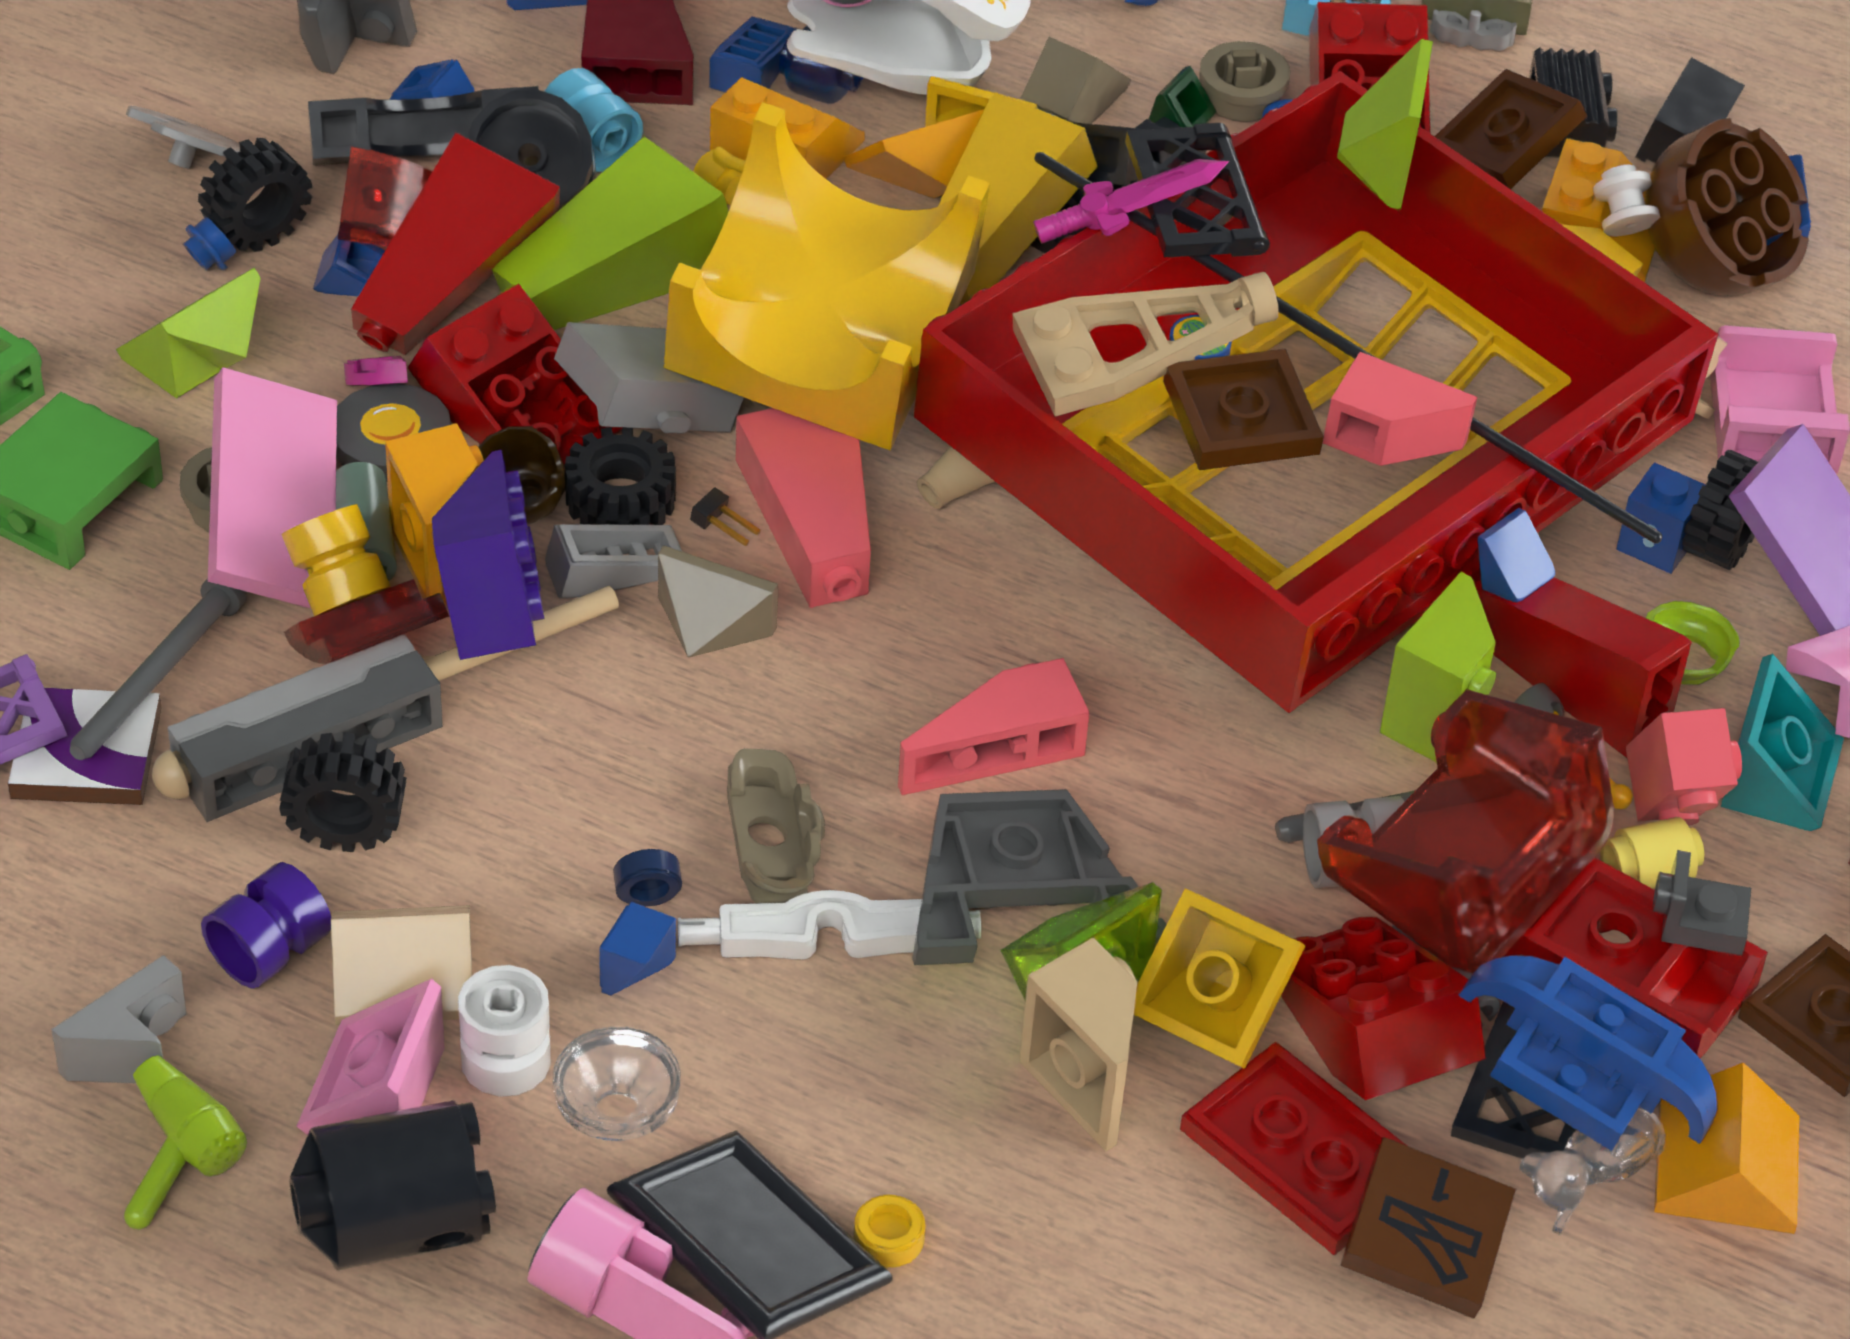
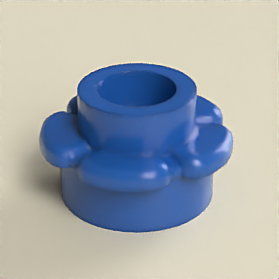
[183,217,237,271]

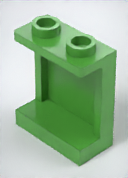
[0,392,163,570]

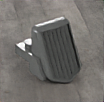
[297,0,417,74]

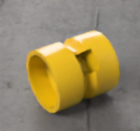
[281,504,391,618]

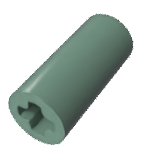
[336,462,397,581]

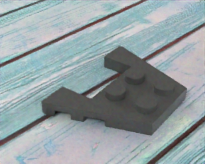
[912,789,1167,965]

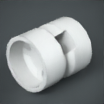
[458,965,551,1097]

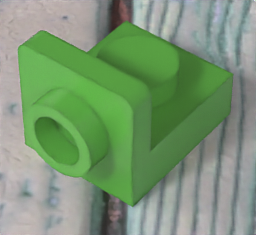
[0,327,45,425]

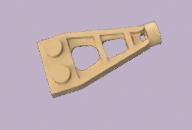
[1012,272,1278,416]

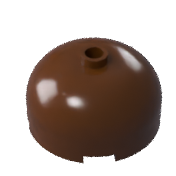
[1645,118,1809,296]

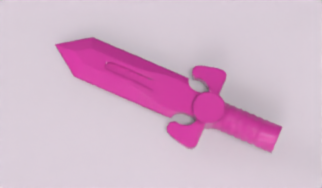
[1033,159,1229,244]

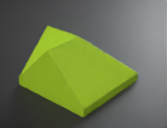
[1337,39,1433,209]
[116,267,261,399]

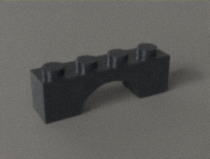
[308,86,539,165]

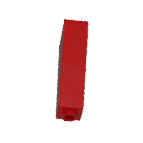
[351,132,560,355]
[1473,575,1692,758]

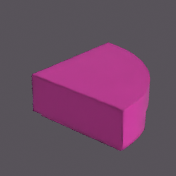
[344,356,408,385]

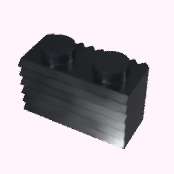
[1529,47,1618,158]

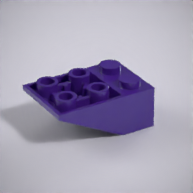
[432,450,545,660]

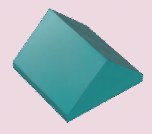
[1721,653,1844,831]

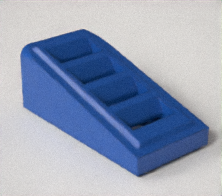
[709,16,797,92]

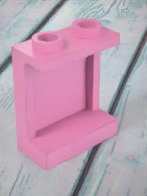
[1710,325,1850,474]

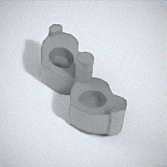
[1430,9,1517,51]

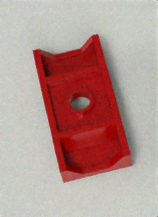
[1459,825,1768,1059]

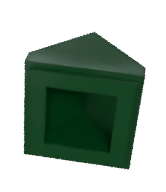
[1149,65,1216,128]

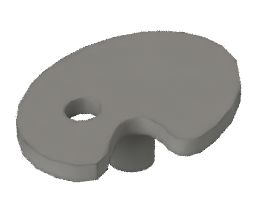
[126,106,240,169]

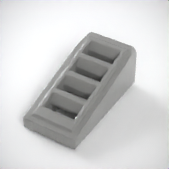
[545,524,682,598]

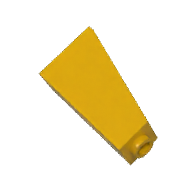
[938,92,1098,305]

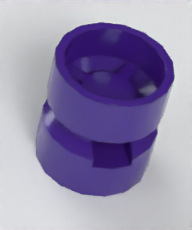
[201,862,332,989]

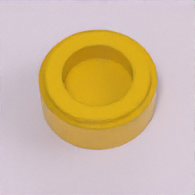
[853,1195,926,1268]

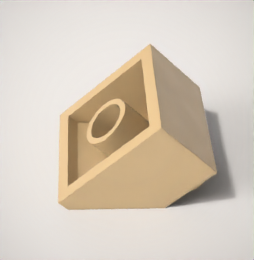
[1019,937,1138,1151]

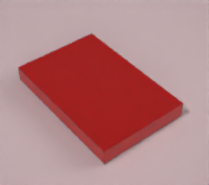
[1180,1041,1408,1256]

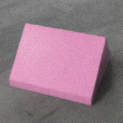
[297,979,445,1135]

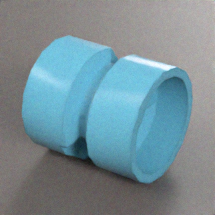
[544,68,643,172]

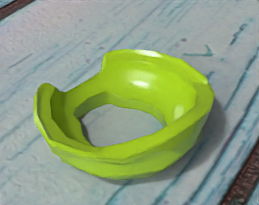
[1646,601,1740,685]

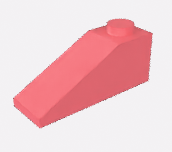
[898,658,1090,795]

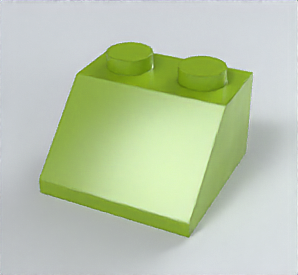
[1380,572,1496,767]

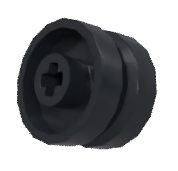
[467,90,596,211]

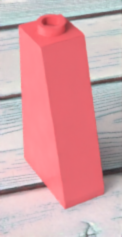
[735,408,871,608]

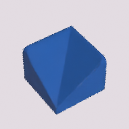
[599,902,676,996]

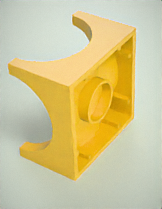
[664,102,990,451]

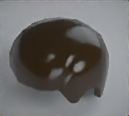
[479,426,566,525]

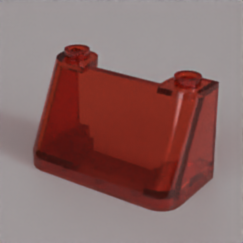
[1317,689,1614,975]

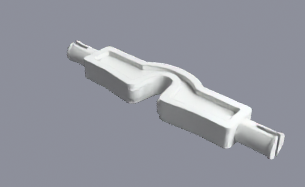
[678,890,981,960]

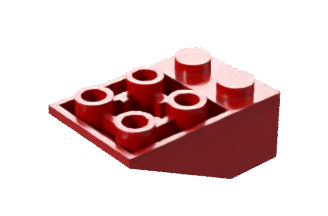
[1309,2,1431,134]
[407,283,622,466]
[1281,917,1486,1101]

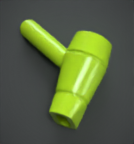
[124,1055,247,1230]

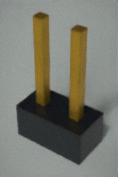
[690,487,761,546]

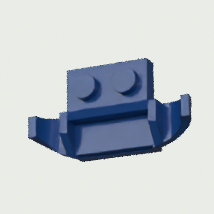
[1458,956,1717,1151]

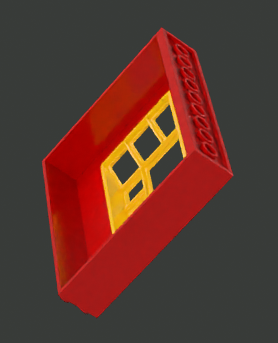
[914,71,1719,713]

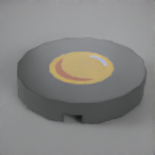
[336,383,451,482]

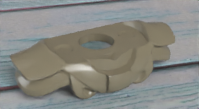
[727,748,825,903]

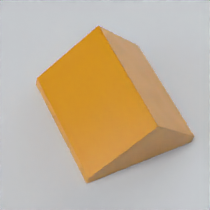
[1654,1062,1799,1234]

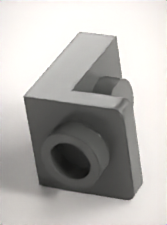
[1652,850,1751,956]

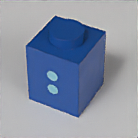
[1616,462,1706,574]

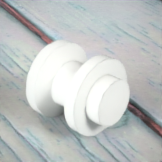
[1593,165,1661,236]

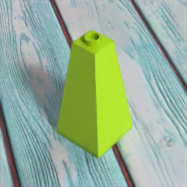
[492,136,729,330]

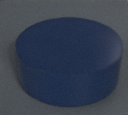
[613,849,682,907]

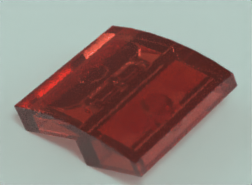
[338,146,432,247]
[284,579,449,664]

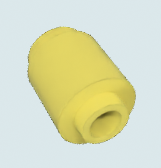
[1600,817,1704,889]

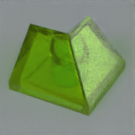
[1001,882,1162,1001]

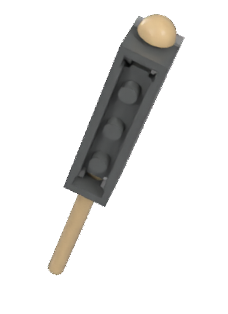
[152,585,619,822]

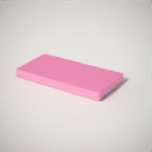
[208,367,337,608]

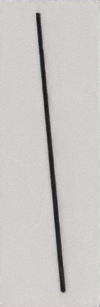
[1034,152,1662,543]

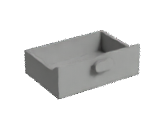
[554,322,744,433]

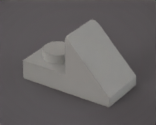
[52,955,186,1083]

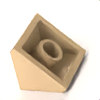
[331,905,472,1025]

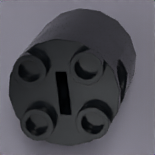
[289,1100,496,1271]

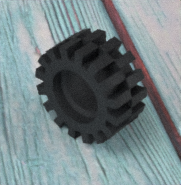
[198,138,313,252]
[565,427,676,525]
[1682,450,1758,570]
[279,733,407,852]

